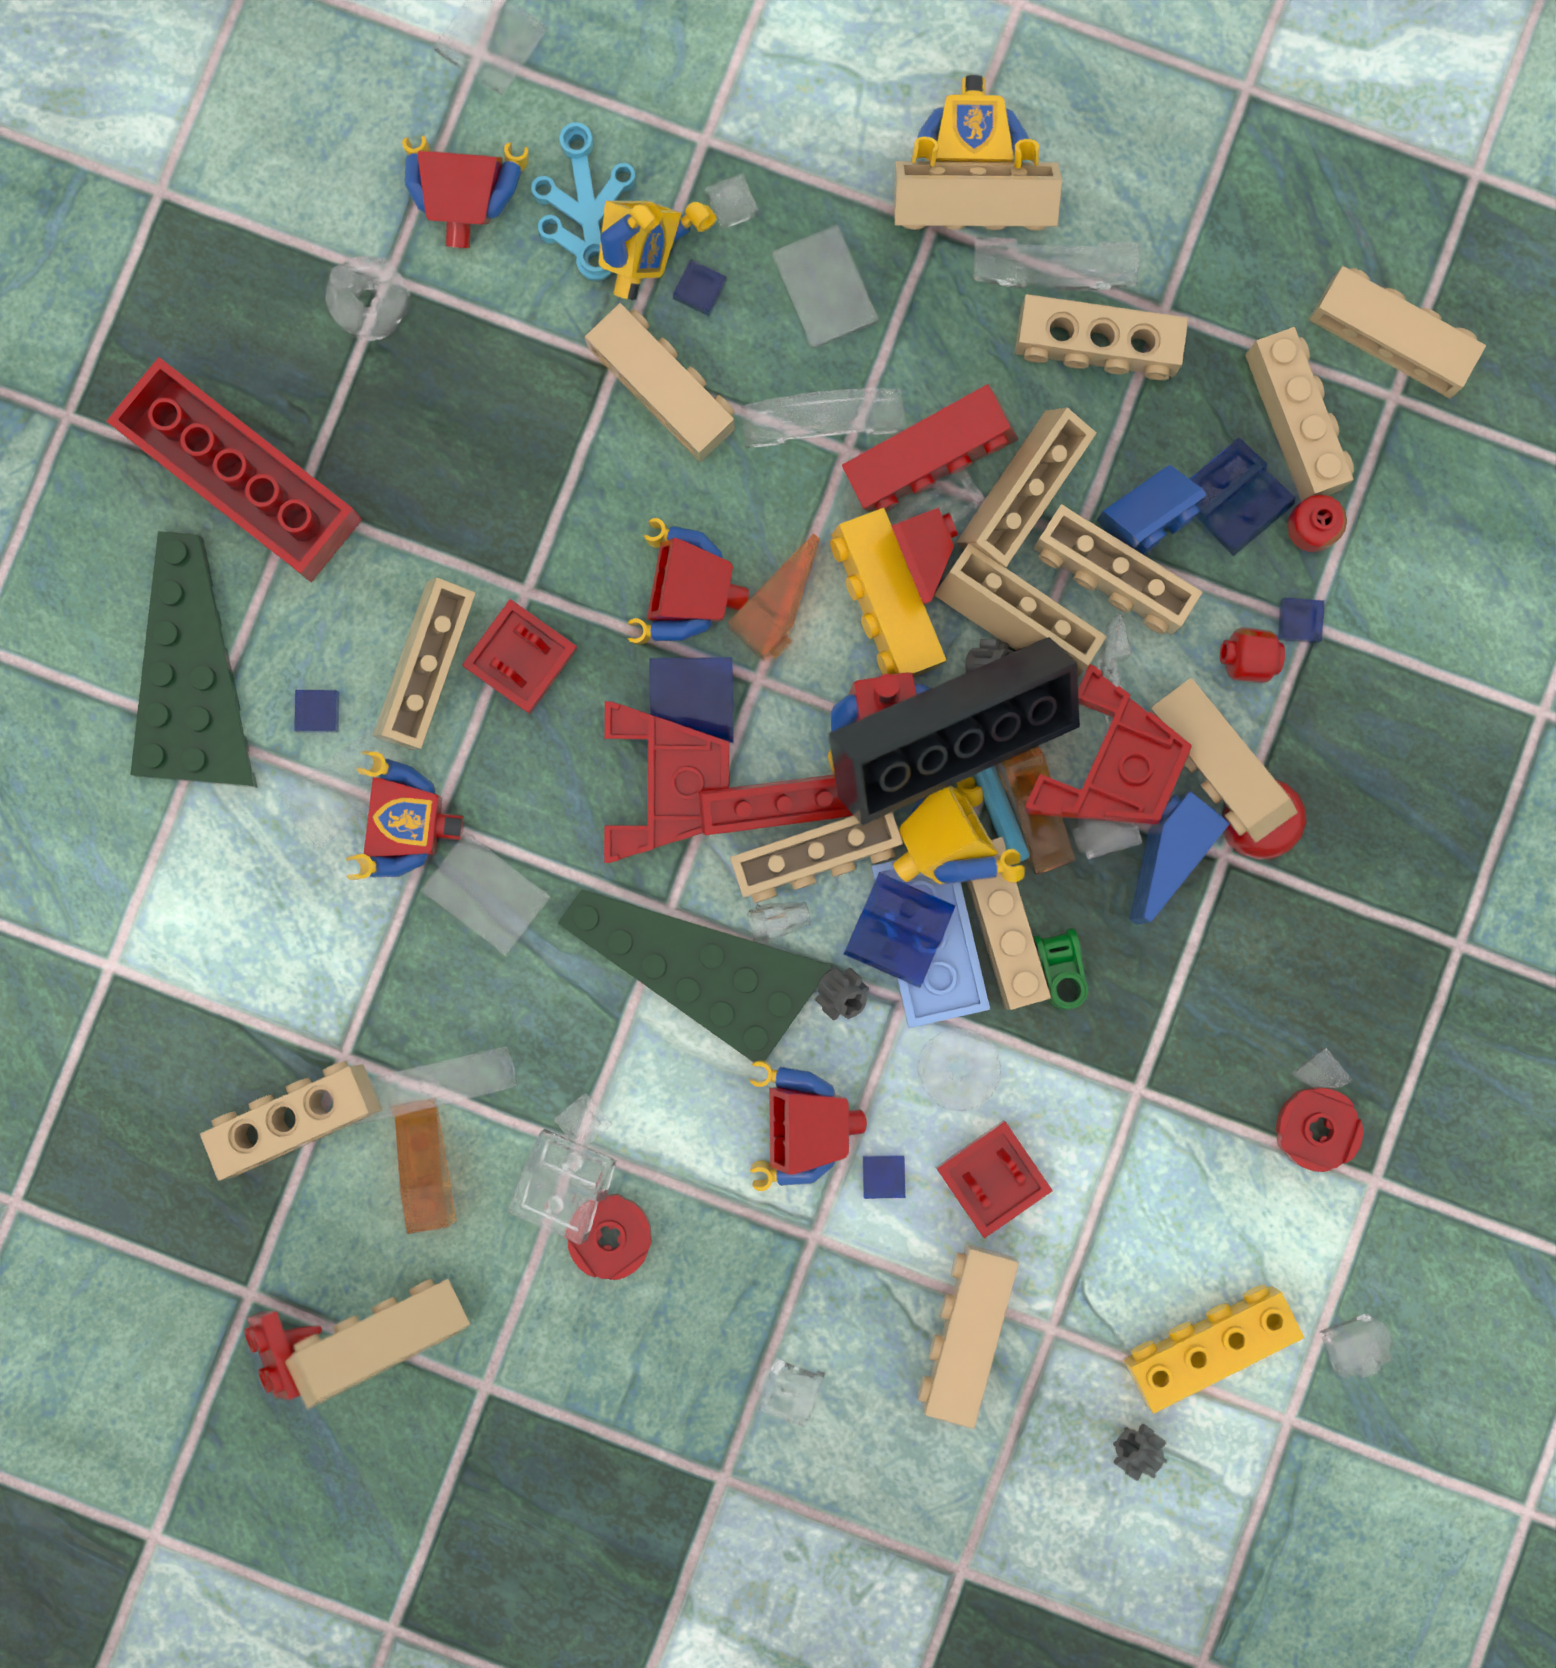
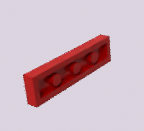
[698,774,854,836]

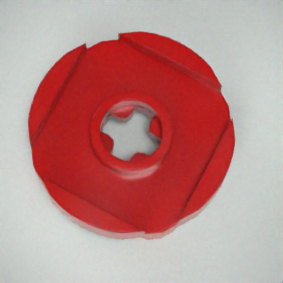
[1276,1087,1363,1172]
[568,1194,652,1280]

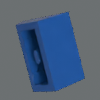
[1097,465,1207,555]

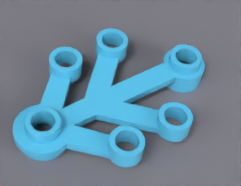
[531,122,636,281]

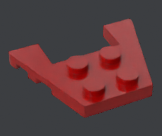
[1025,664,1192,825]
[604,701,729,863]

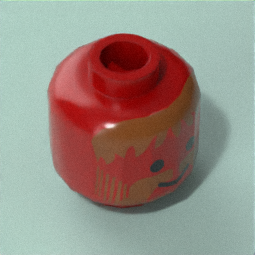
[1287,494,1347,553]
[1219,627,1285,684]

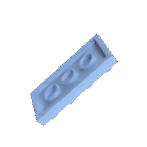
[871,860,990,1028]

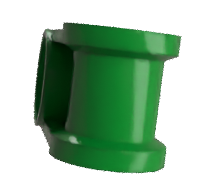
[1033,928,1088,1010]

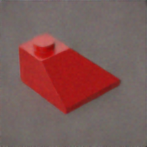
[891,507,959,604]

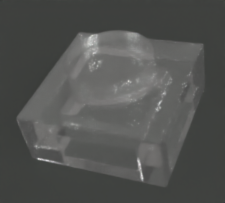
[706,173,758,230]
[553,1092,613,1152]

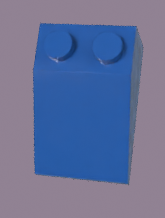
[1130,791,1230,925]

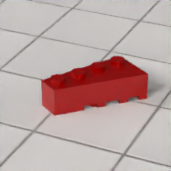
[841,384,1019,513]

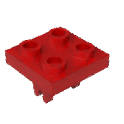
[462,599,578,714]
[935,1120,1053,1239]
[244,1311,322,1400]

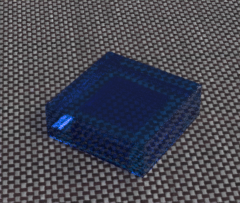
[673,259,727,316]
[1278,597,1325,643]
[294,690,339,733]
[862,1155,906,1199]

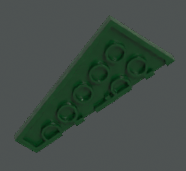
[130,531,258,788]
[558,890,832,1067]

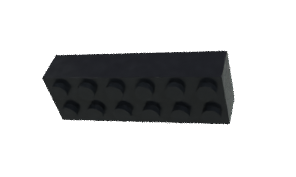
[828,637,1080,825]

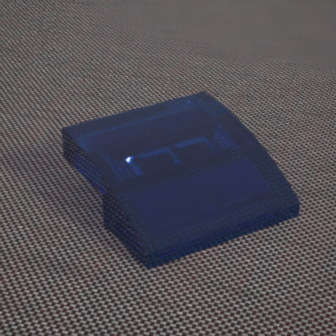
[1190,437,1295,556]
[650,657,734,743]
[843,872,956,988]

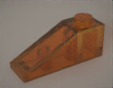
[728,533,820,662]
[996,746,1075,875]
[394,1098,456,1234]

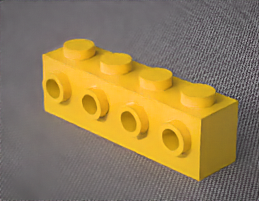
[830,508,947,677]
[1124,1284,1305,1414]

